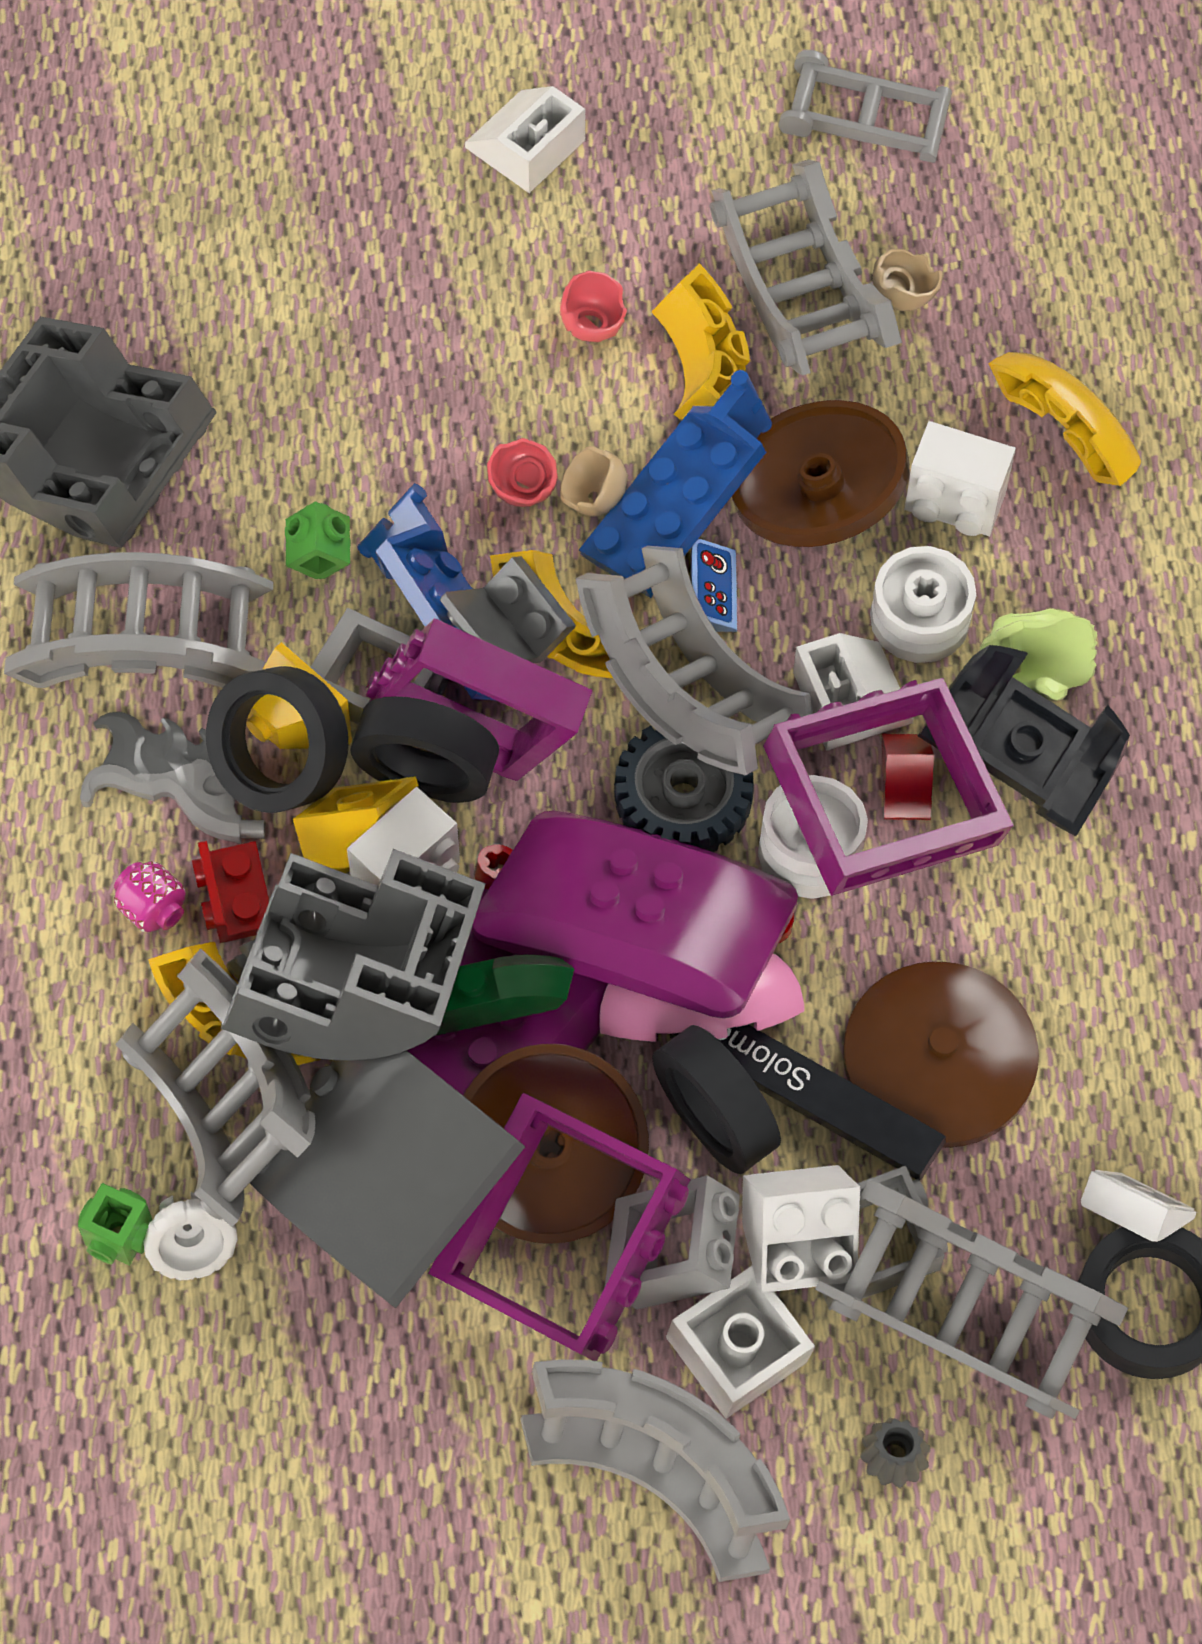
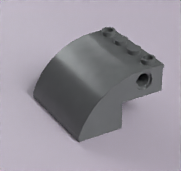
[0,316,217,548]
[221,849,485,1061]
[250,1050,526,1308]

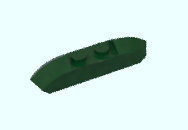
[434,955,574,1036]

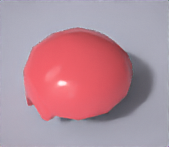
[560,270,627,342]
[487,438,558,507]

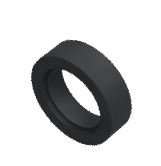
[206,666,349,813]
[350,696,499,803]
[652,1025,781,1174]
[1078,1227,1202,1379]

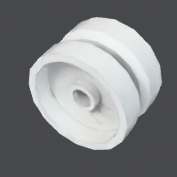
[870,546,976,663]
[758,775,868,899]

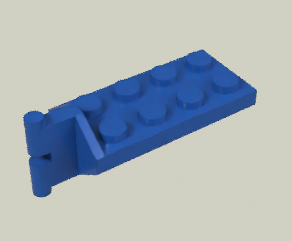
[579,370,772,598]
[357,484,494,700]

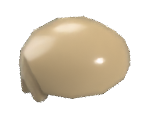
[873,249,943,311]
[560,446,628,517]

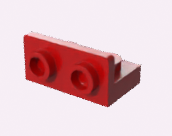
[192,841,270,943]

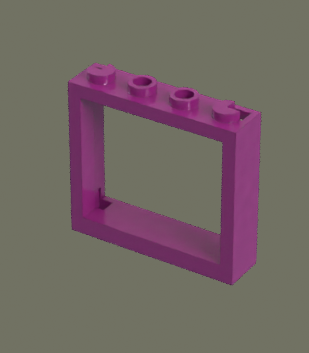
[365,618,593,781]
[763,678,1014,896]
[428,1093,691,1361]

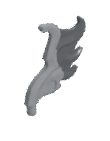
[80,712,266,843]

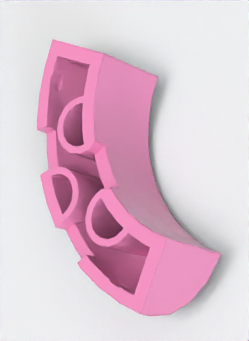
[600,953,804,1042]

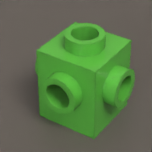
[285,501,351,579]
[78,1183,152,1266]

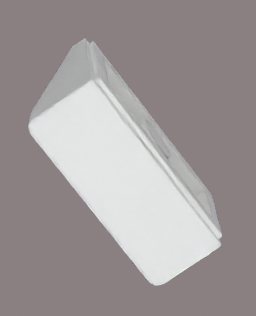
[1081,1170,1197,1242]

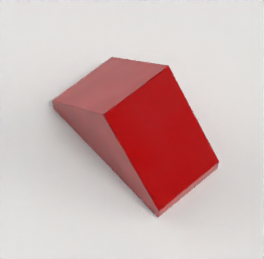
[881,734,934,820]

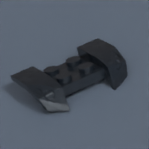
[918,645,1130,836]

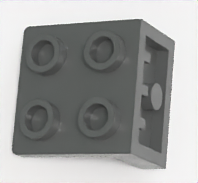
[440,556,576,663]

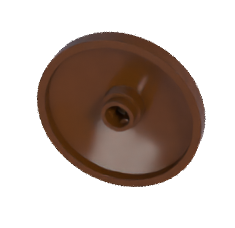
[732,400,910,547]
[843,962,1039,1148]
[462,1044,649,1244]

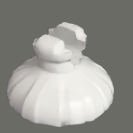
[143,1192,238,1281]

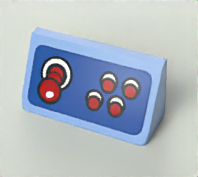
[691,539,737,632]

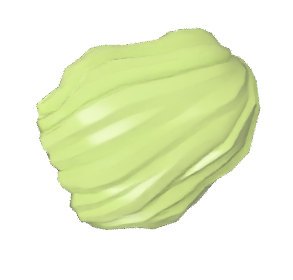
[980,608,1098,702]

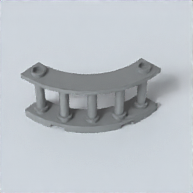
[710,159,902,376]
[576,545,813,775]
[4,552,274,688]
[115,948,315,1227]
[815,1179,1128,1419]
[520,1359,790,1582]

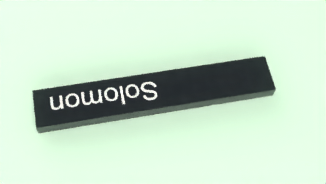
[670,1024,946,1181]

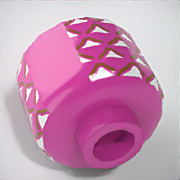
[114,861,186,932]

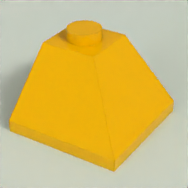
[246,642,352,749]
[293,777,418,873]

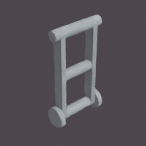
[778,50,952,163]

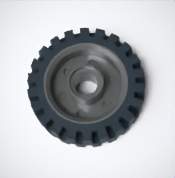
[614,725,754,852]

